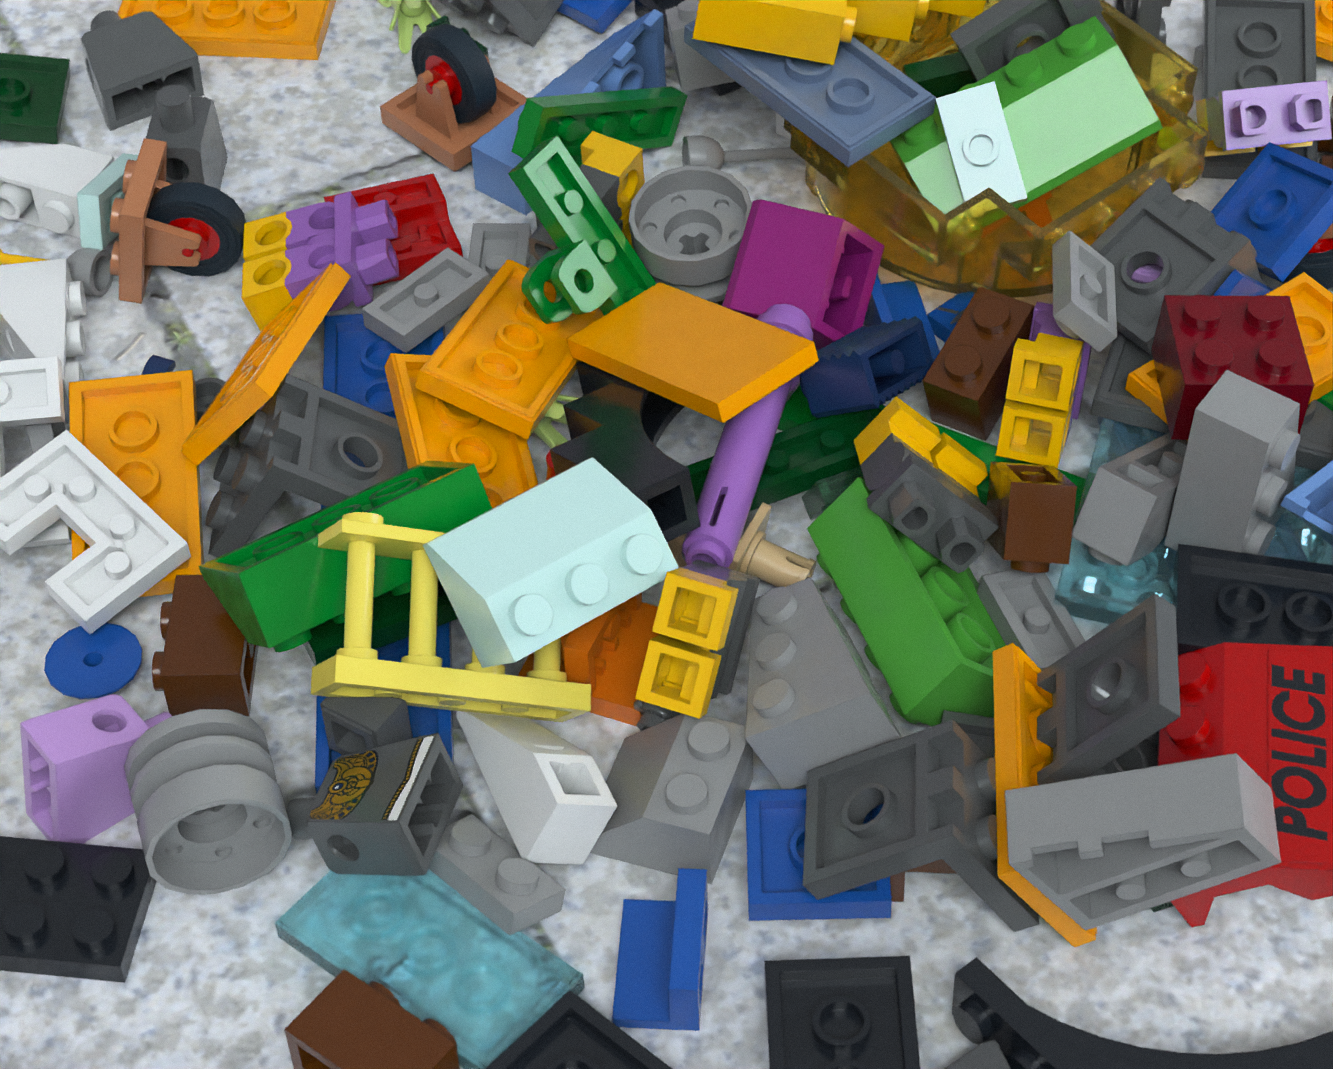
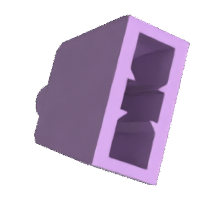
[20,694,172,844]

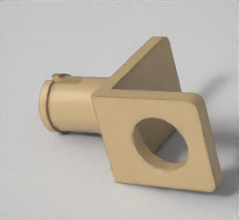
[668,502,817,587]

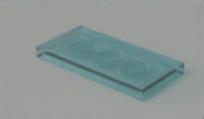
[275,870,585,1069]

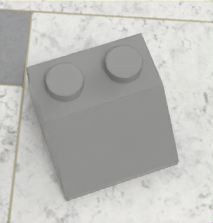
[590,714,753,884]

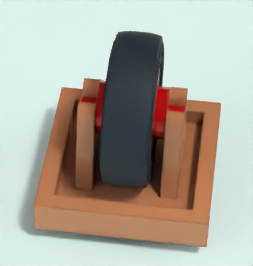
[380,24,527,172]
[110,138,246,304]

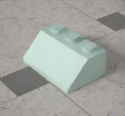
[423,457,679,668]

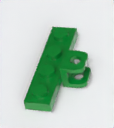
[511,86,688,168]
[508,135,657,324]

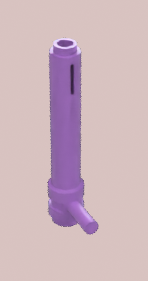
[682,304,813,568]

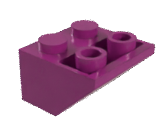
[722,199,885,351]

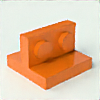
[518,592,660,726]

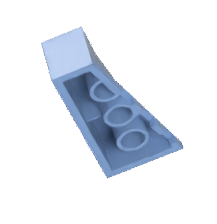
[471,9,666,215]

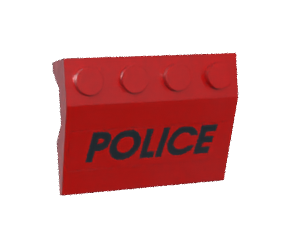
[1158,642,1333,928]

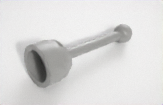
[682,135,817,170]

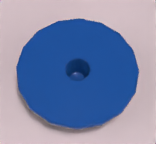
[44,622,142,699]

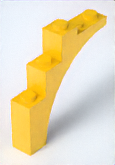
[692,0,986,65]

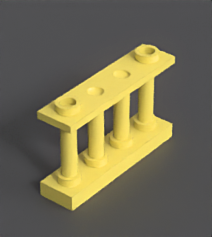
[311,512,591,722]

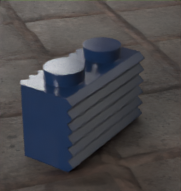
[800,316,933,418]

